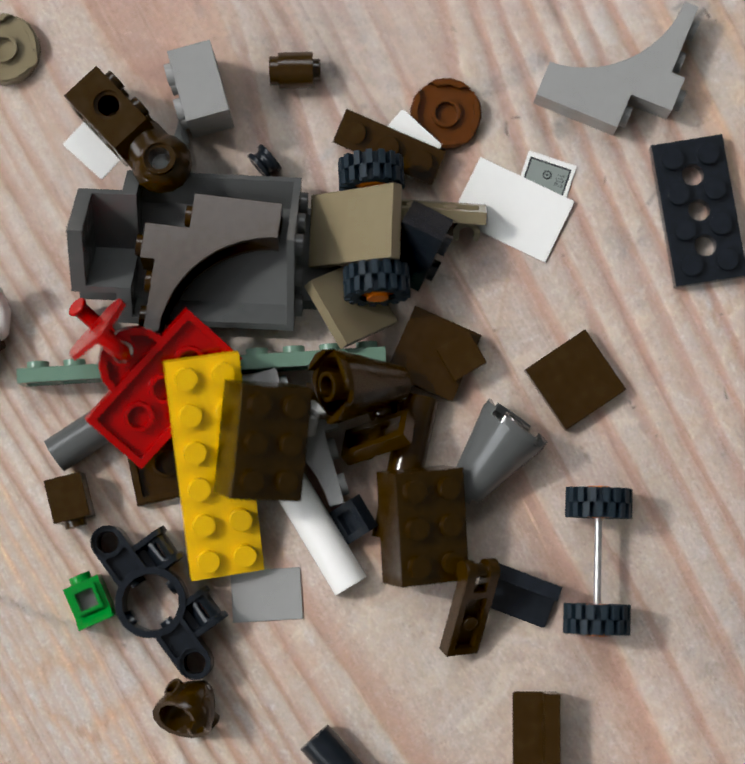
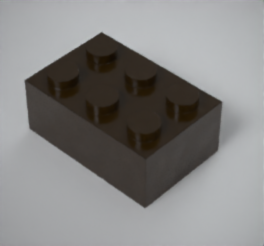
[214,379,312,501]
[376,465,468,588]

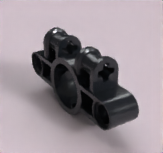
[90,525,228,680]

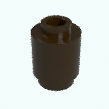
[269,52,321,89]

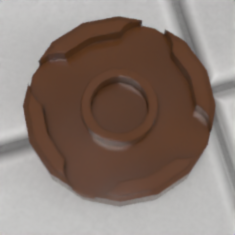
[410,78,482,151]

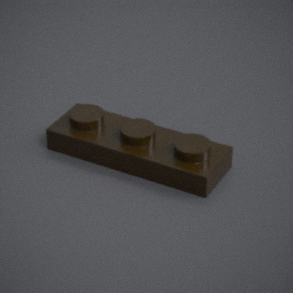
[333,109,446,185]

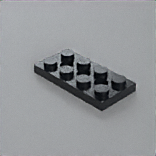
[649,134,745,289]

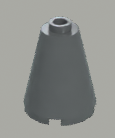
[456,398,547,504]

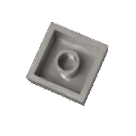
[163,40,235,138]

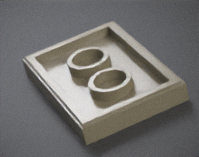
[309,183,402,269]

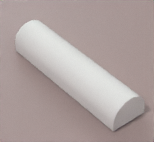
[279,472,367,596]

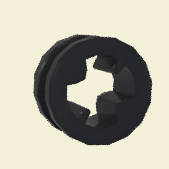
[247,144,282,176]

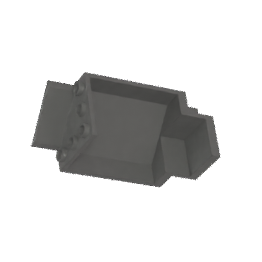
[66,170,342,331]

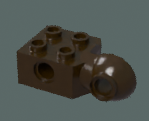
[64,66,192,193]

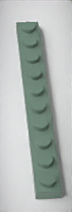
[16,341,386,387]

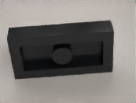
[491,563,563,628]

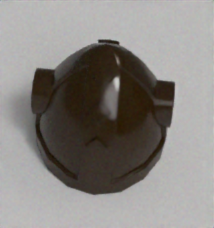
[152,678,220,738]

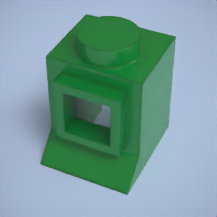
[63,571,117,631]

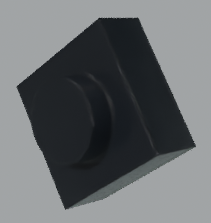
[329,494,378,544]

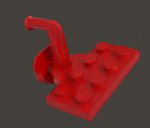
[69,298,243,469]

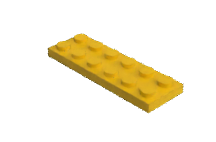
[163,350,265,581]

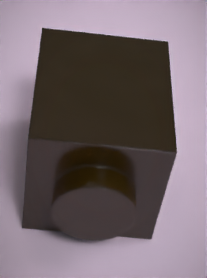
[43,472,96,530]

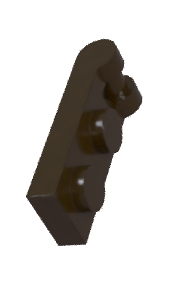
[439,558,500,657]

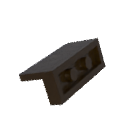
[512,691,561,764]

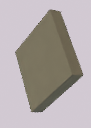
[304,265,398,349]

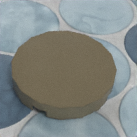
[0,13,41,86]

